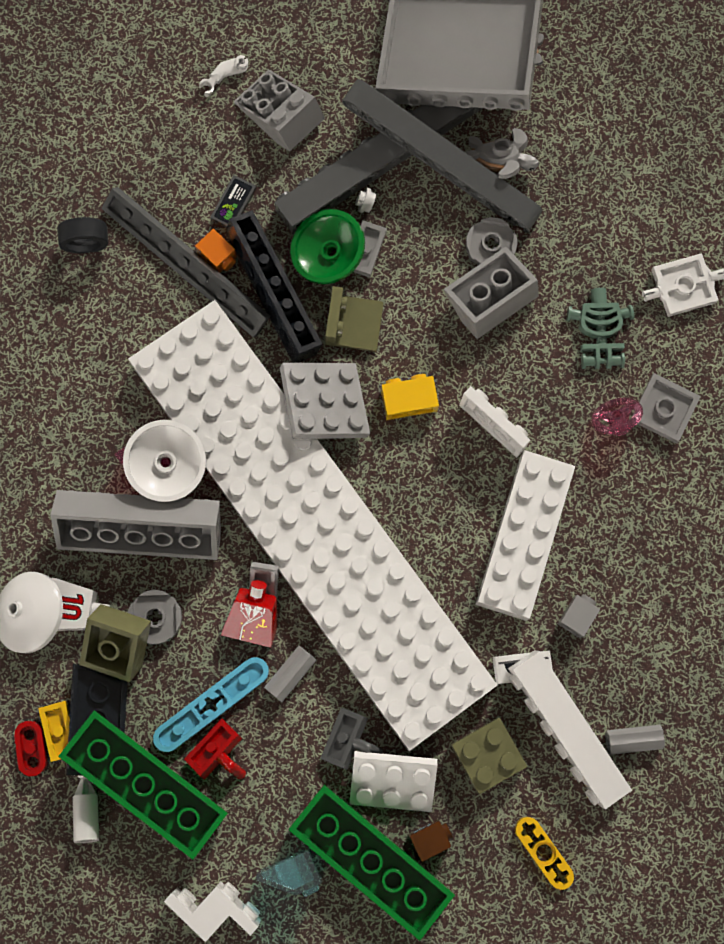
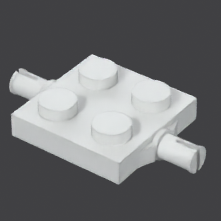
[642,253,724,317]

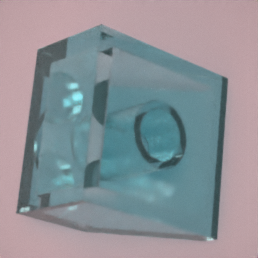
[256,847,322,897]

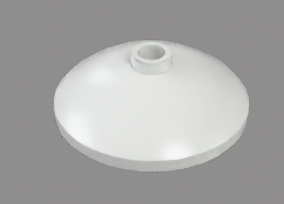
[123,420,206,502]
[0,572,63,653]

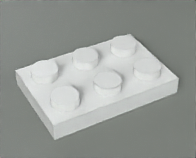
[459,386,530,458]
[350,751,437,812]

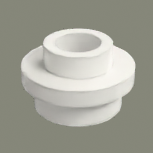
[355,188,376,213]

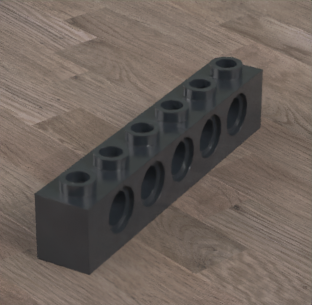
[225,210,322,363]

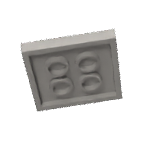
[280,363,370,439]

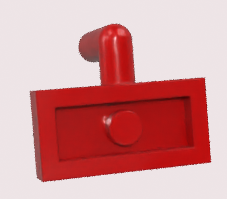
[184,719,246,780]

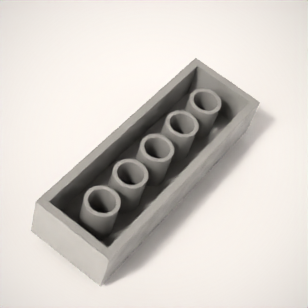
[51,490,221,560]

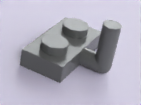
[320,707,383,770]

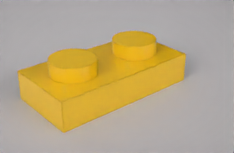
[38,701,70,762]

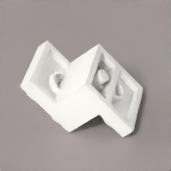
[164,881,261,942]

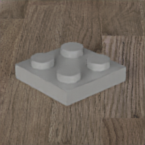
[630,373,701,444]

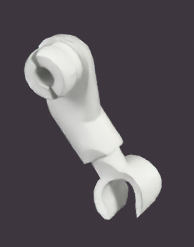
[199,55,248,97]

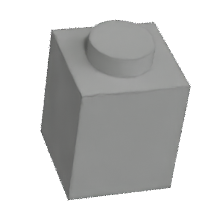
[557,594,600,638]

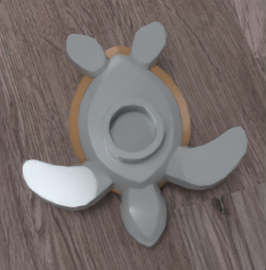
[465,128,539,179]

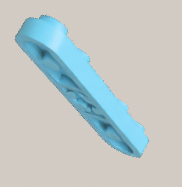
[153,657,269,752]

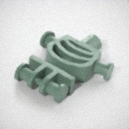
[566,288,634,369]

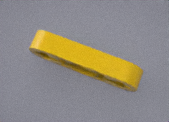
[515,817,574,890]

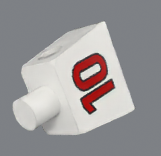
[51,578,110,631]

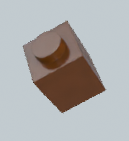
[408,819,453,862]

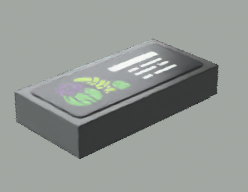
[210,175,257,228]

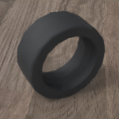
[57,217,109,253]

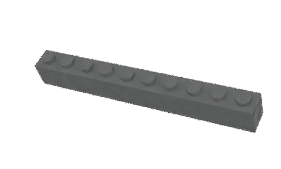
[274,105,483,234]

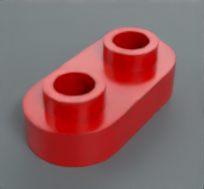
[14,721,48,776]

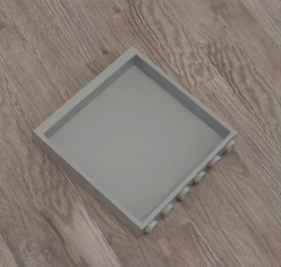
[375,0,543,111]

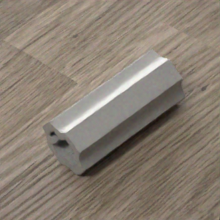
[264,646,316,702]
[605,725,665,755]

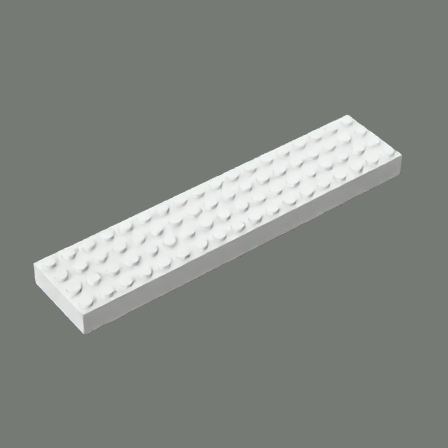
[128,300,497,751]

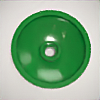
[290,209,365,284]

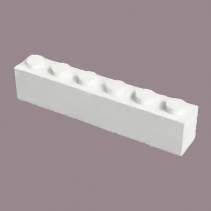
[508,650,632,809]

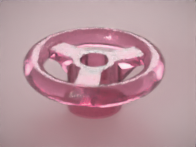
[591,398,643,436]

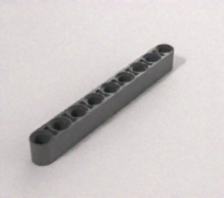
[342,79,543,233]

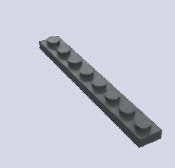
[101,187,270,337]

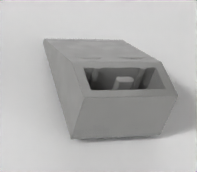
[234,69,325,152]

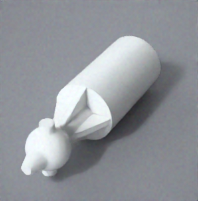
[73,775,99,843]

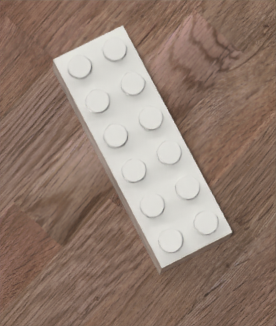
[475,450,575,621]

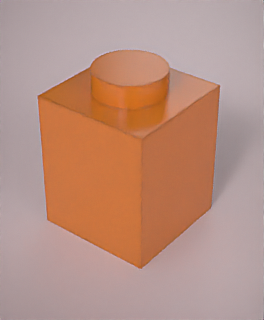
[195,228,237,273]

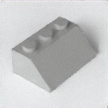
[444,247,539,339]

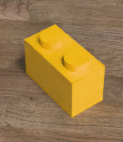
[381,374,439,420]

